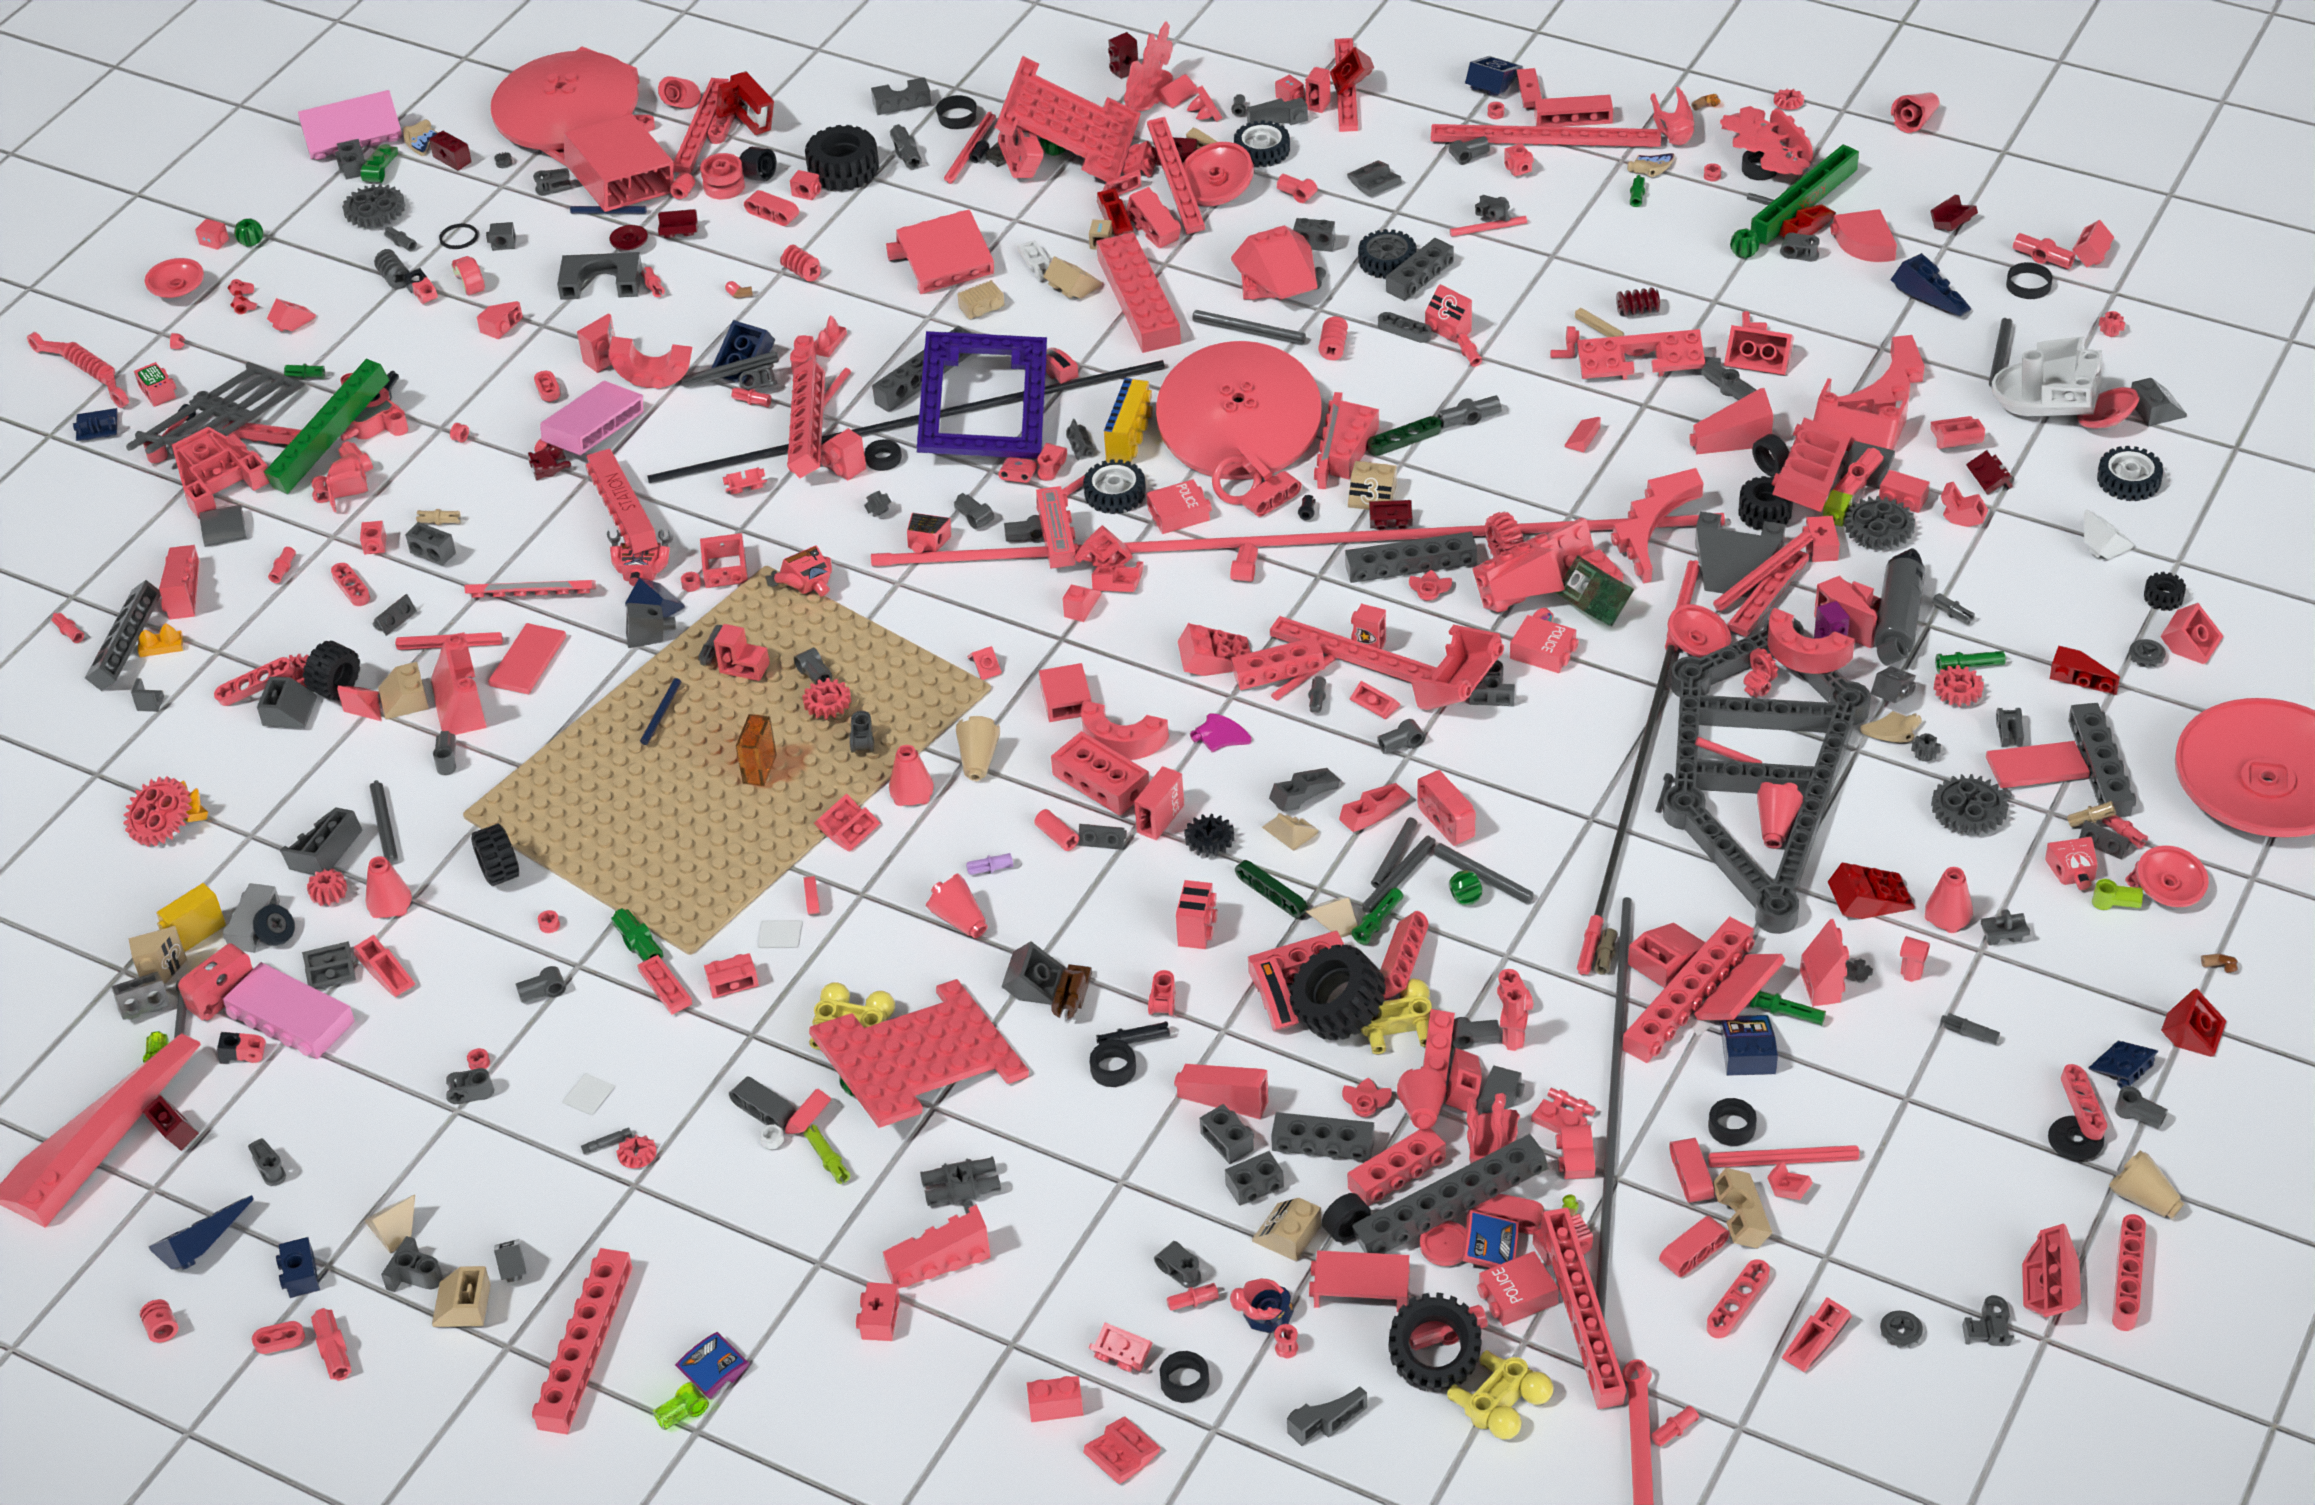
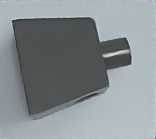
[626,603,676,648]

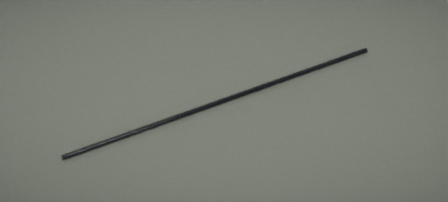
[647,360,1165,483]

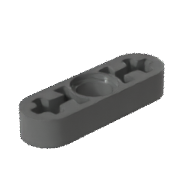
[1378,312,1431,343]

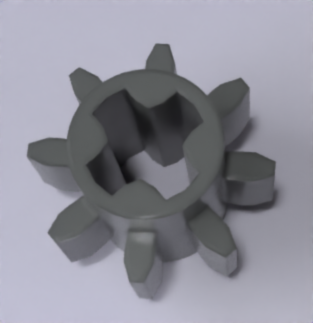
[864,490,891,516]
[1911,733,1941,762]

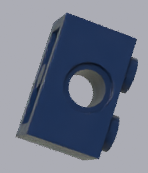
[276,1237,320,1298]

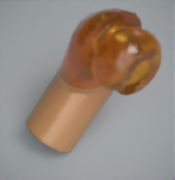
[1691,93,1721,111]

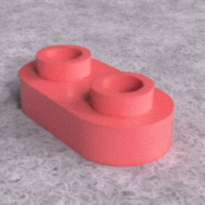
[534,370,560,402]
[252,1321,305,1354]

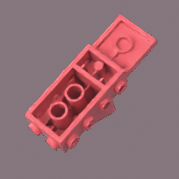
[1472,517,1595,612]

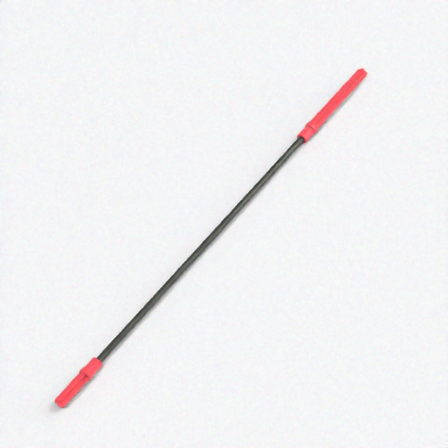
[1576,560,1700,975]

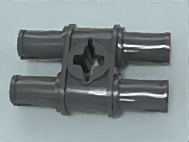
[920,1156,1001,1206]

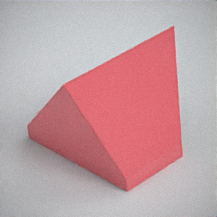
[337,685,382,721]

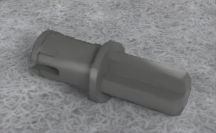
[384,227,417,252]
[1932,593,1975,625]
[1308,676,1326,713]

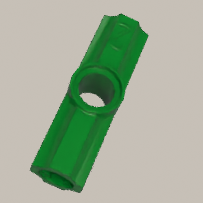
[611,908,664,962]

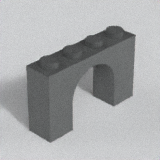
[557,252,643,300]

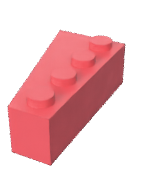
[1329,400,1379,479]
[159,545,199,620]
[883,1204,991,1289]

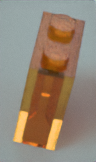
[736,714,777,786]

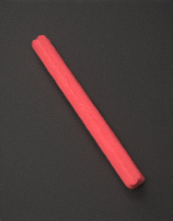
[944,112,996,184]
[1713,531,1813,612]
[1708,1145,1860,1168]

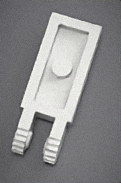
[1017,240,1050,281]

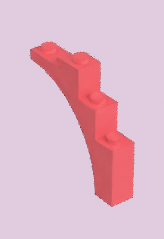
[1838,335,1924,415]
[1611,468,1704,584]

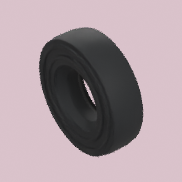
[864,439,902,471]

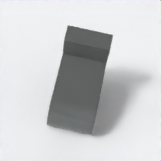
[1469,660,1515,707]
[381,1236,443,1292]

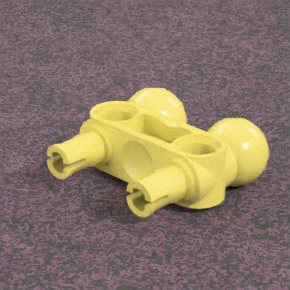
[1361,978,1432,1054]
[809,982,895,1050]
[1447,1350,1554,1440]

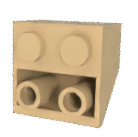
[432,1266,491,1327]

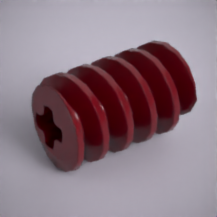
[1616,287,1660,316]

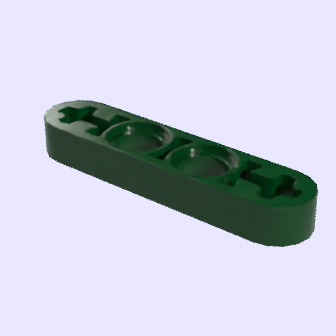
[1367,416,1441,456]
[1235,860,1308,918]

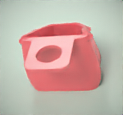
[326,453,368,512]

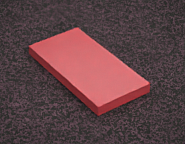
[488,623,566,695]
[1986,741,2090,788]
[1694,954,1785,1020]

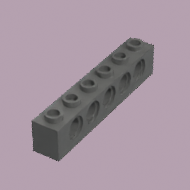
[872,325,972,412]
[1345,531,1477,583]
[85,580,161,691]
[2068,702,2136,819]

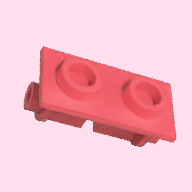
[723,467,767,495]

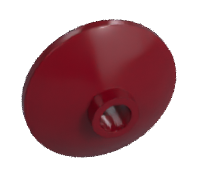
[609,225,648,250]

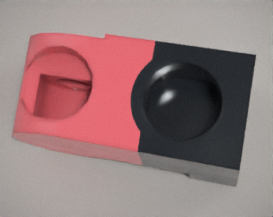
[405,268,438,304]
[217,1032,266,1064]

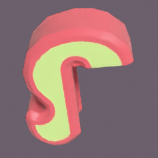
[451,256,485,296]

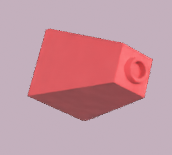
[1689,388,1773,455]

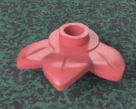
[1409,570,1452,601]
[1342,1078,1392,1117]

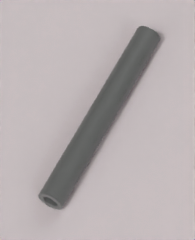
[1371,817,1418,888]

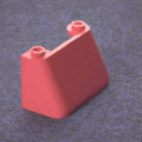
[1411,624,1504,710]
[431,632,487,735]

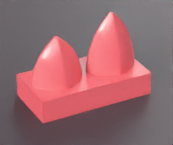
[1187,86,1222,122]
[814,315,847,358]

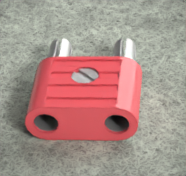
[998,457,1037,483]

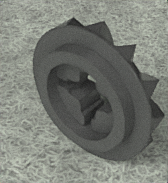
[2128,639,2166,668]
[1880,1310,1923,1348]

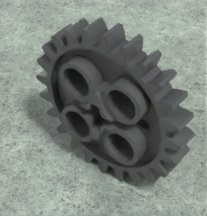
[342,184,406,228]
[1844,496,1915,550]
[1931,774,2009,836]

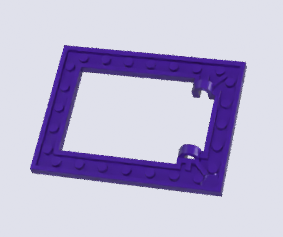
[917,331,1047,459]

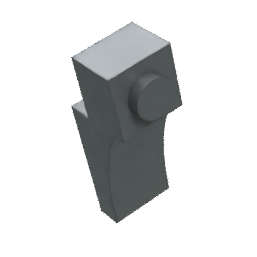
[1247,97,1308,125]
[1269,768,1341,811]
[1287,1386,1367,1446]

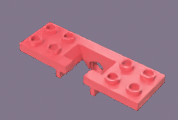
[1577,329,1705,380]

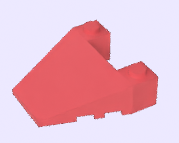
[172,427,270,519]

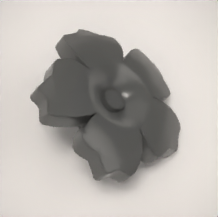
[1845,958,1873,983]

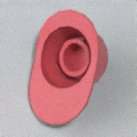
[658,76,701,108]

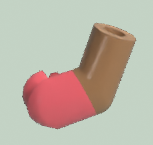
[725,281,753,298]

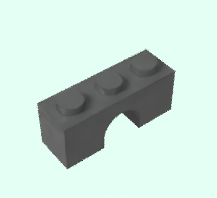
[871,77,932,116]

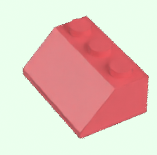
[1724,325,1794,375]

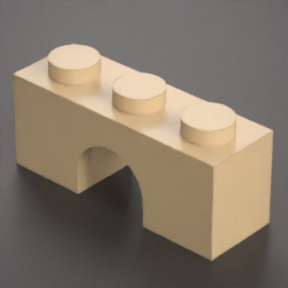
[1712,1168,1772,1249]

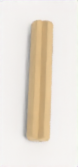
[1575,308,1624,337]

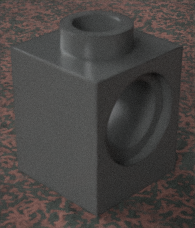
[486,222,516,251]

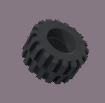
[1738,476,1793,531]
[303,640,361,700]
[471,823,519,886]

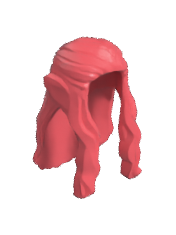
[1650,87,1694,145]
[1465,1093,1520,1164]

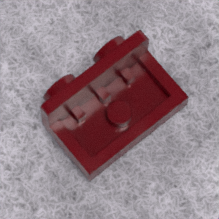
[1930,195,1978,231]
[658,209,699,238]
[1966,450,2013,495]
[1369,500,1413,530]

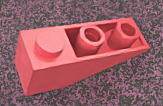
[1445,1048,1482,1112]

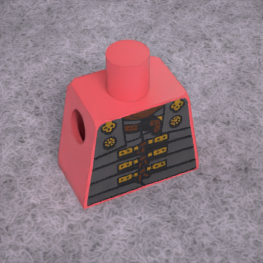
[907,513,951,553]

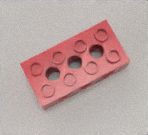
[1051,731,1149,816]

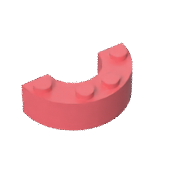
[609,336,693,389]
[1767,608,1855,674]
[1081,700,1169,760]

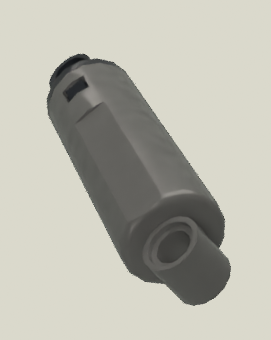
[1874,548,1925,666]

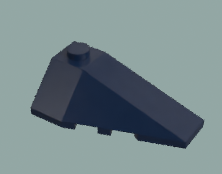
[1890,253,1972,316]
[148,1195,254,1271]

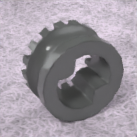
[494,152,513,168]

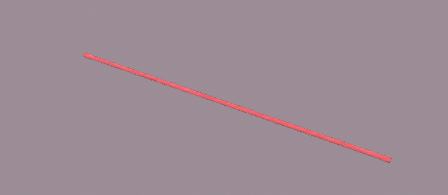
[871,513,1725,566]

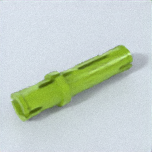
[803,1124,851,1184]

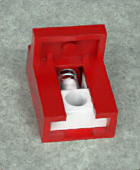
[715,71,774,135]

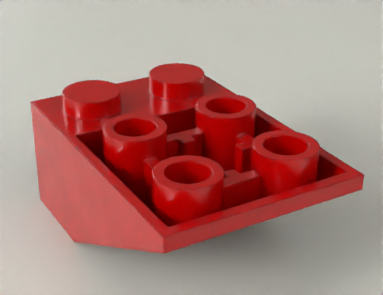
[1827,862,1915,919]

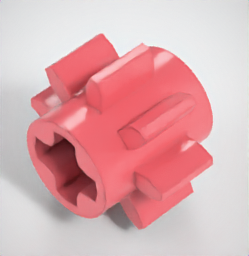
[2099,311,2125,337]
[1743,669,1771,698]

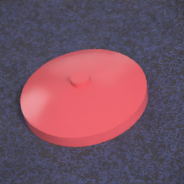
[1183,142,1254,206]

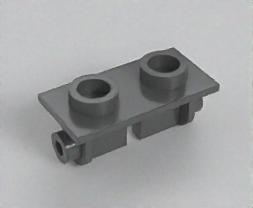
[1066,419,1095,460]
[372,594,417,636]
[2079,820,2131,859]
[1079,824,1127,850]

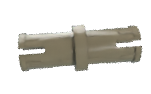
[1594,928,1618,975]

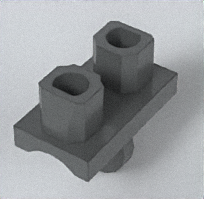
[1475,195,1510,222]
[1980,909,2030,946]

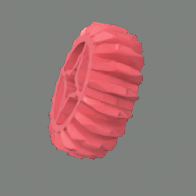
[1485,511,1524,558]

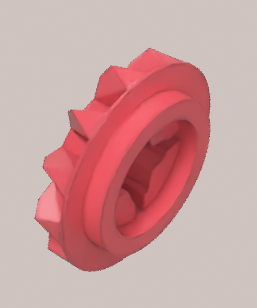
[1773,88,1804,110]
[1750,648,1778,682]
[616,1134,657,1168]

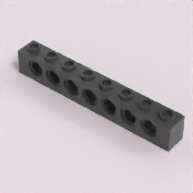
[1352,1133,1549,1254]

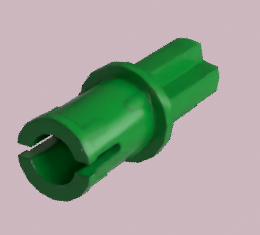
[1629,175,1645,207]
[284,363,325,379]

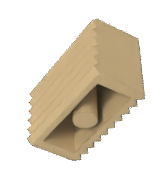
[957,280,1005,319]

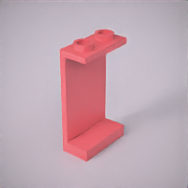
[1309,1250,1410,1312]

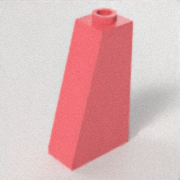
[1174,1064,1269,1120]

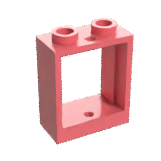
[700,533,748,588]

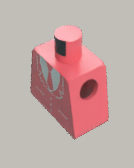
[2045,837,2097,890]

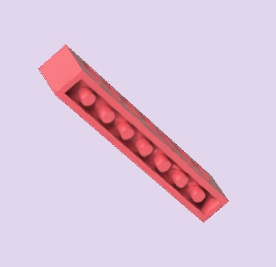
[787,358,825,479]
[1622,916,1755,1063]
[1540,1207,1627,1409]
[532,1248,633,1435]

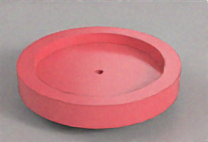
[1420,1221,1466,1266]

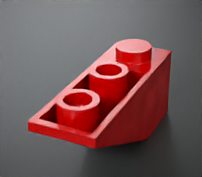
[2049,645,2120,695]

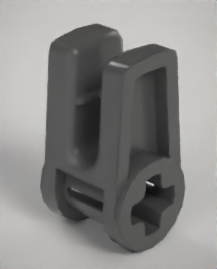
[533,168,571,196]
[1996,708,2024,747]
[248,1138,286,1186]

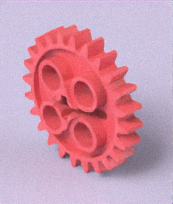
[123,776,192,847]

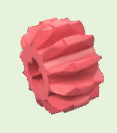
[307,868,347,906]

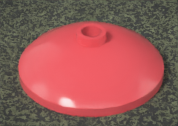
[145,258,204,298]
[2077,387,2139,429]
[1667,604,1731,658]
[2136,845,2209,907]

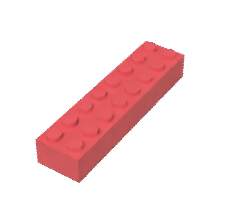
[1096,232,1181,353]

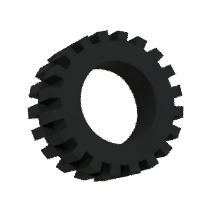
[1388,1292,1482,1392]

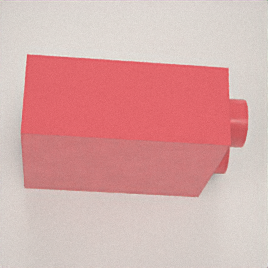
[564,114,673,212]

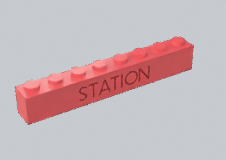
[585,448,658,554]

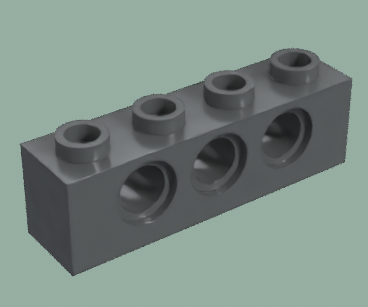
[1386,238,1454,301]
[1271,1112,1375,1161]

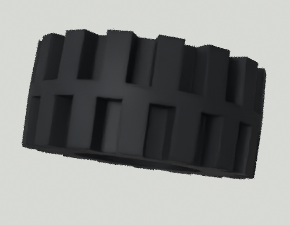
[2144,572,2186,611]

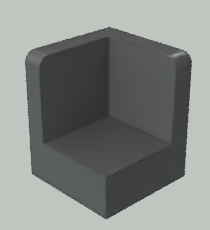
[131,678,164,712]

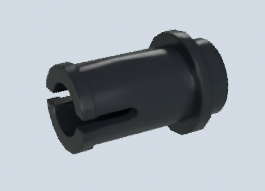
[969,140,990,164]
[1298,495,1316,520]

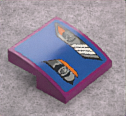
[675,1332,750,1399]

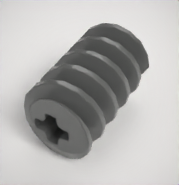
[374,249,409,289]

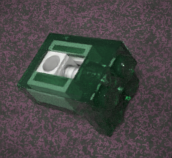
[1555,555,1634,627]

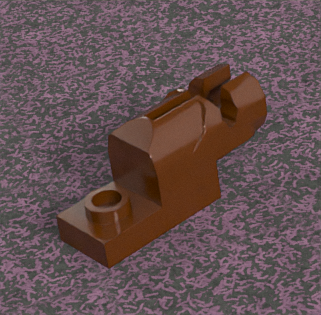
[1051,964,1092,1019]

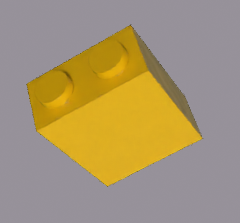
[156,883,226,952]

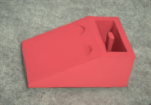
[1814,575,1877,648]
[1177,623,1251,676]
[1800,919,1849,1007]
[1628,922,1706,988]

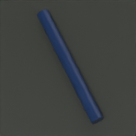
[570,206,647,214]
[640,678,682,745]

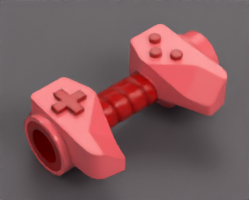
[227,279,257,314]

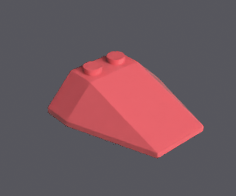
[1231,225,1317,299]

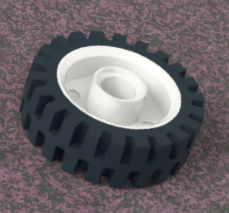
[1234,120,1290,167]
[2097,446,2163,501]
[1083,459,1146,514]

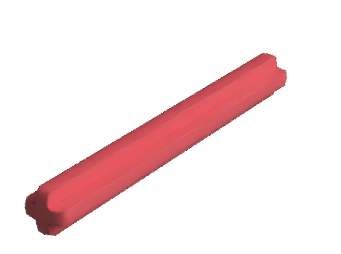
[395,632,503,650]

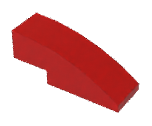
[1097,188,1133,236]
[1779,204,1836,237]

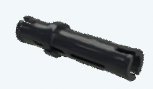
[1096,1021,1170,1044]

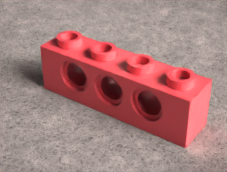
[1231,636,1325,690]
[1248,930,1344,992]
[1347,1128,1446,1206]

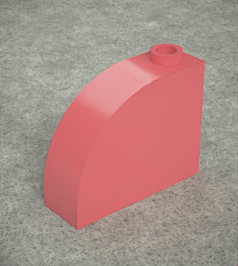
[1830,209,1897,262]

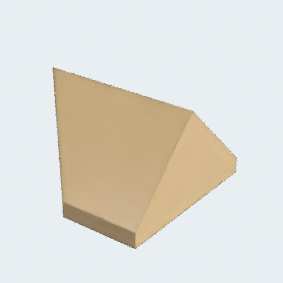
[1262,813,1319,851]
[1305,897,1358,938]
[365,1194,415,1254]

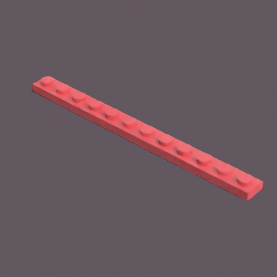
[1431,124,1661,147]

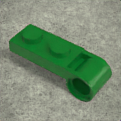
[361,144,398,183]

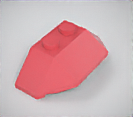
[2022,1223,2081,1317]

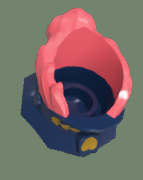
[1230,1278,1294,1333]

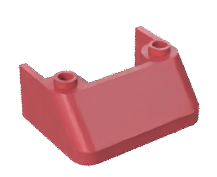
[1813,378,1909,451]

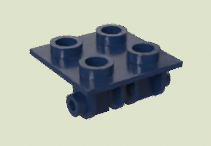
[73,408,118,441]
[2088,1040,2158,1089]

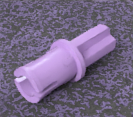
[966,853,1013,875]

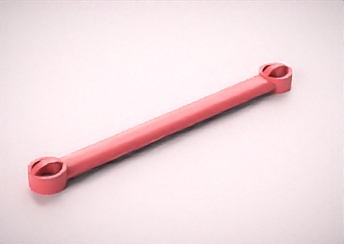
[1622,1359,1654,1505]

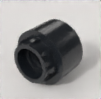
[739,146,777,181]

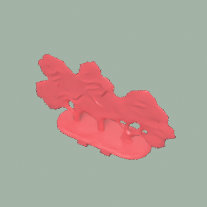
[1124,21,1173,111]
[1720,106,1813,175]

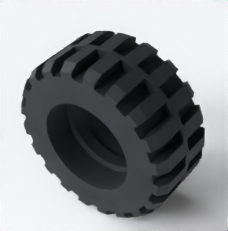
[805,125,879,191]
[1290,945,1386,1040]

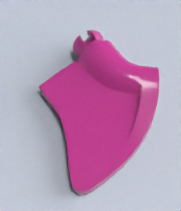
[1190,713,1251,752]

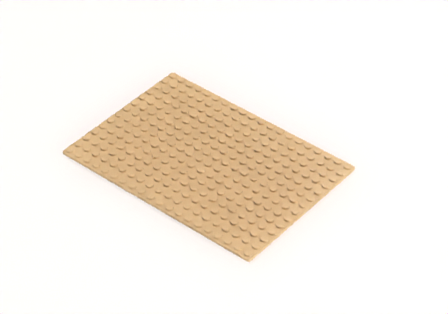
[463,566,991,955]

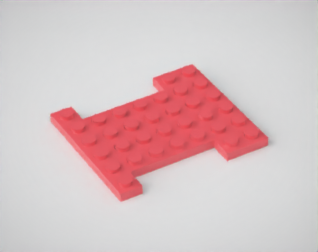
[994,56,1141,182]
[809,979,1029,1128]

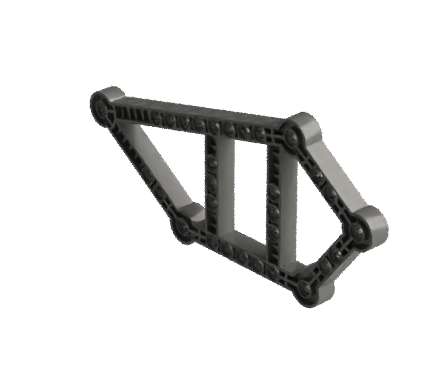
[1663,618,1871,934]

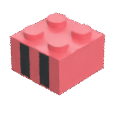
[1176,880,1218,949]

